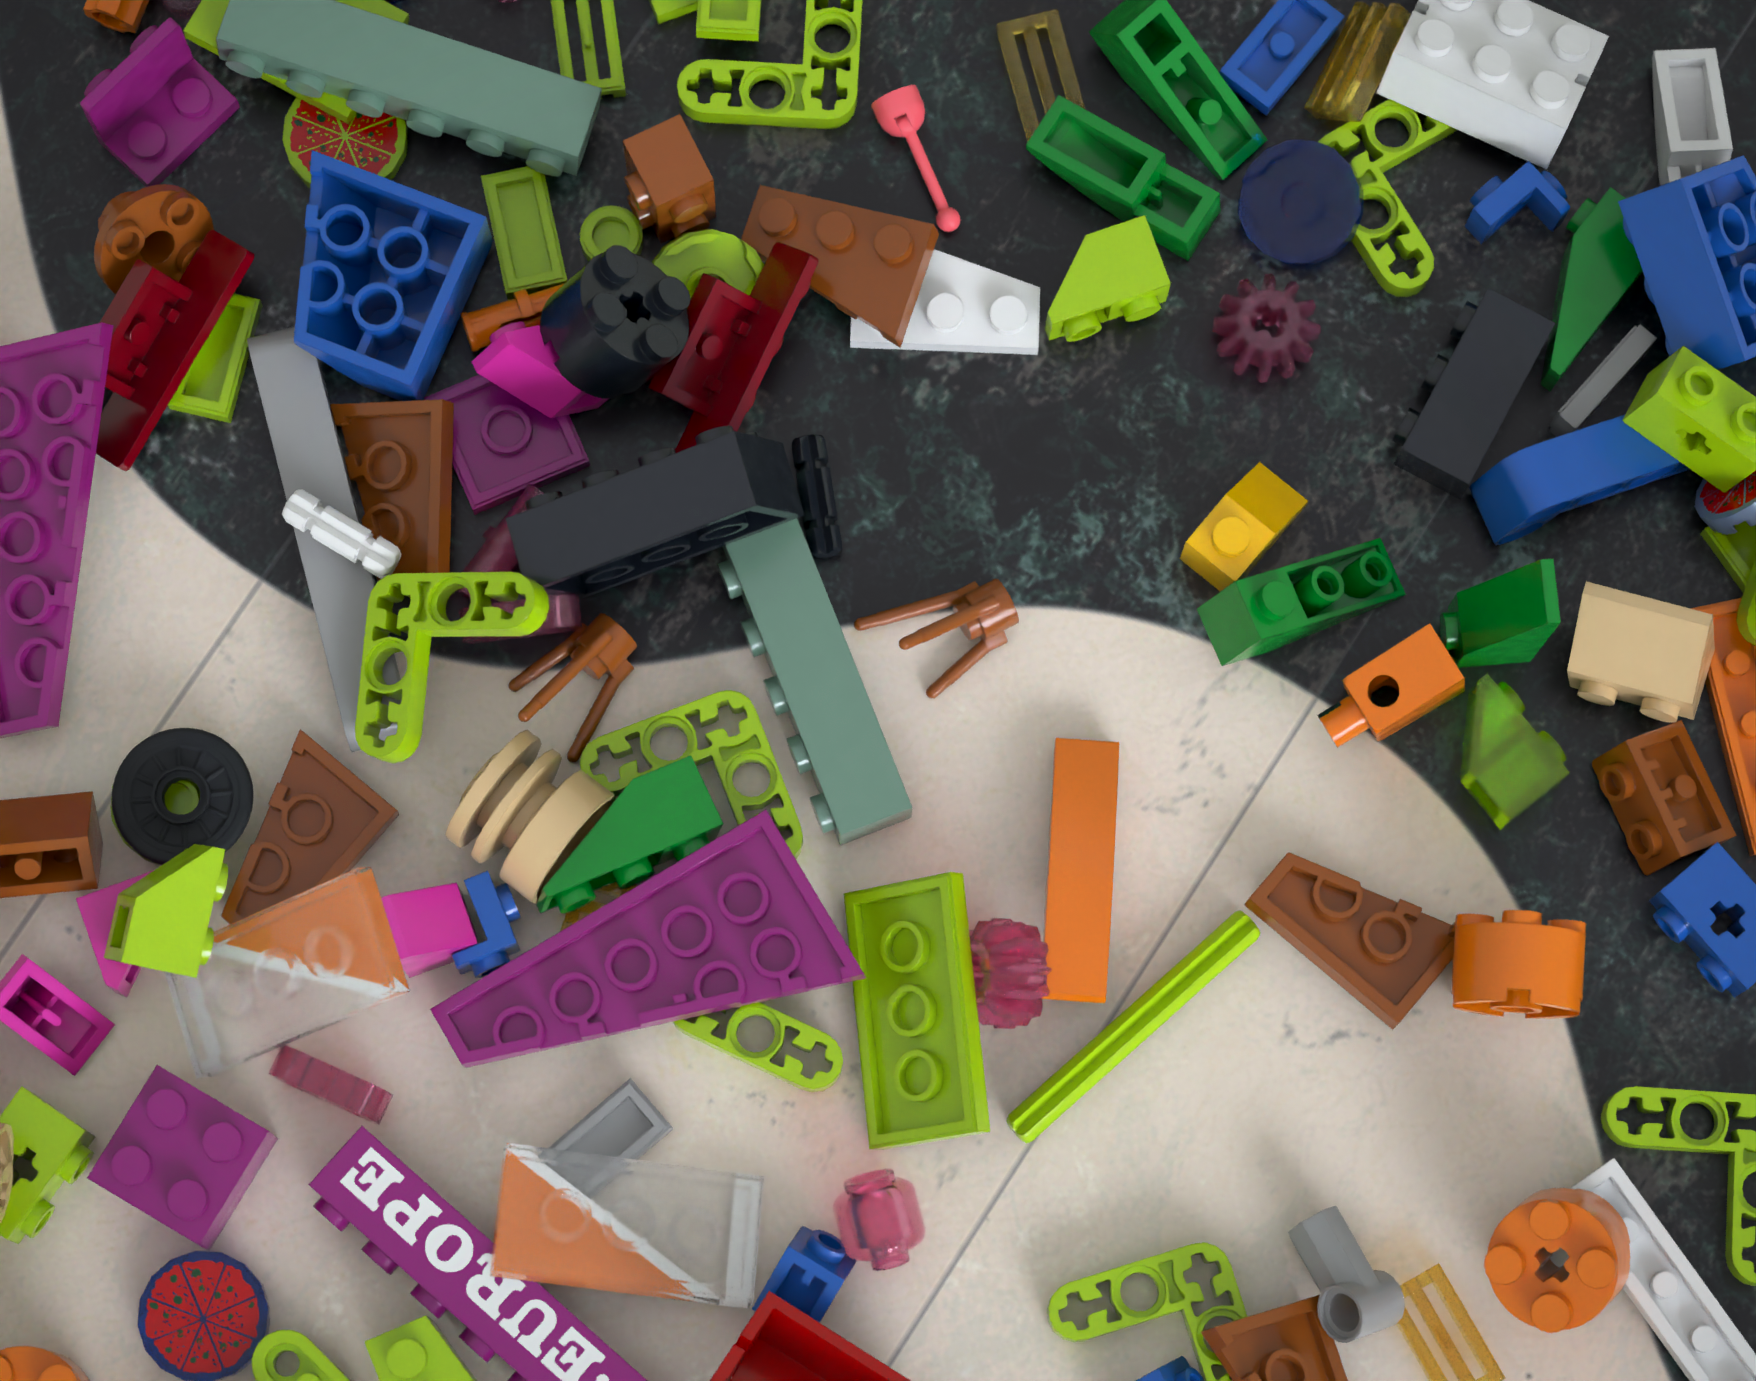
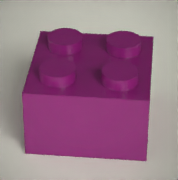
[87,1065,278,1251]

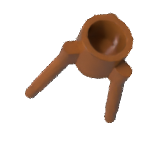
[854,578,1019,698]
[508,613,637,763]

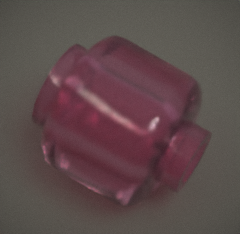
[833,1169,926,1271]

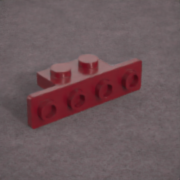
[96,230,254,471]
[648,242,819,453]

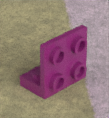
[80,17,240,187]

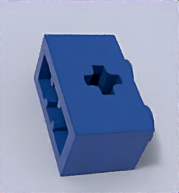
[1649,842,1756,998]

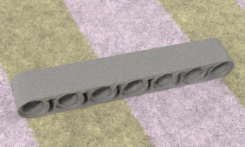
[247,326,401,752]

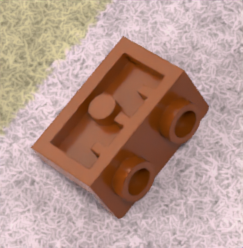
[1592,720,1737,876]

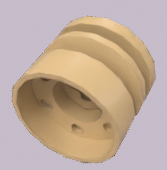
[445,730,616,904]

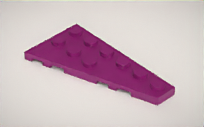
[0,322,113,738]
[430,810,866,1068]

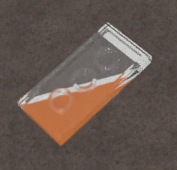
[164,867,410,1079]
[490,1143,764,1309]

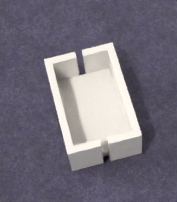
[1376,0,1609,170]

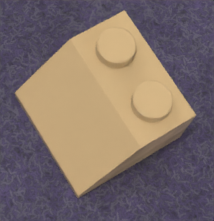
[1567,581,1715,723]

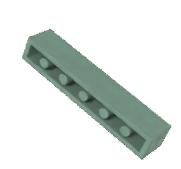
[216,0,602,176]
[717,518,913,845]

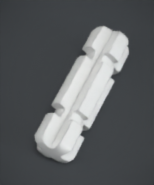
[282,489,402,579]

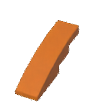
[1040,738,1119,1003]

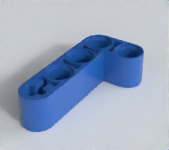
[1469,415,1689,545]

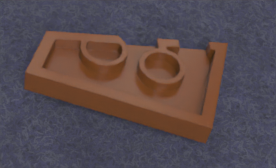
[741,185,939,348]
[330,399,454,581]
[221,729,399,929]
[1244,852,1455,1030]
[1201,1295,1348,1381]

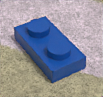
[1219,0,1345,116]

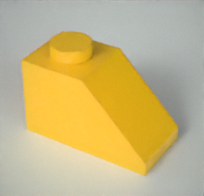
[1180,462,1309,592]

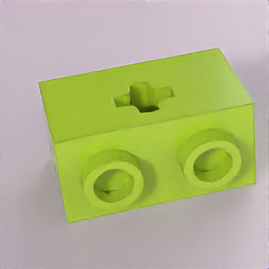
[1622,346,1756,493]
[0,1086,95,1244]

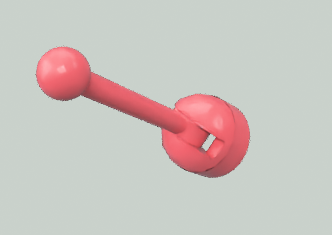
[871,85,961,232]

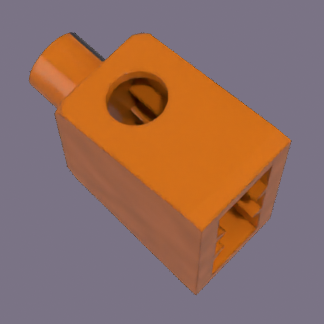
[1317,624,1465,748]

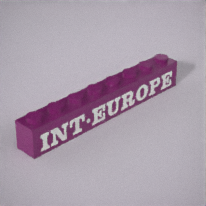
[309,1126,647,1381]

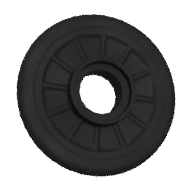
[112,728,254,865]

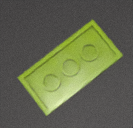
[843,872,990,1150]

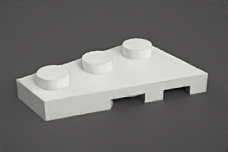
[850,249,1040,355]

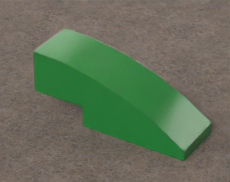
[1026,95,1221,261]

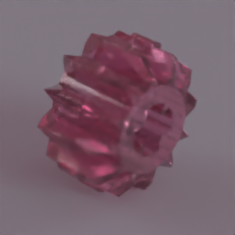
[1212,273,1321,383]
[969,918,1052,1029]

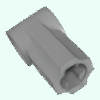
[1288,1206,1405,1343]

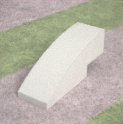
[1652,48,1733,186]

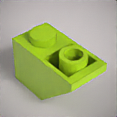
[1045,215,1171,342]
[104,844,228,978]

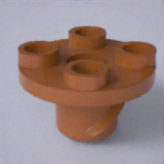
[94,184,214,294]

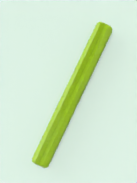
[1006,910,1261,1143]

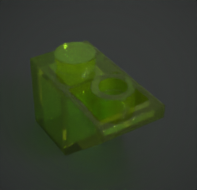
[1460,673,1570,830]

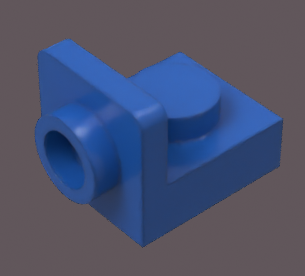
[752,1226,857,1323]

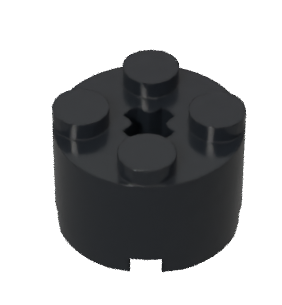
[540,245,691,399]

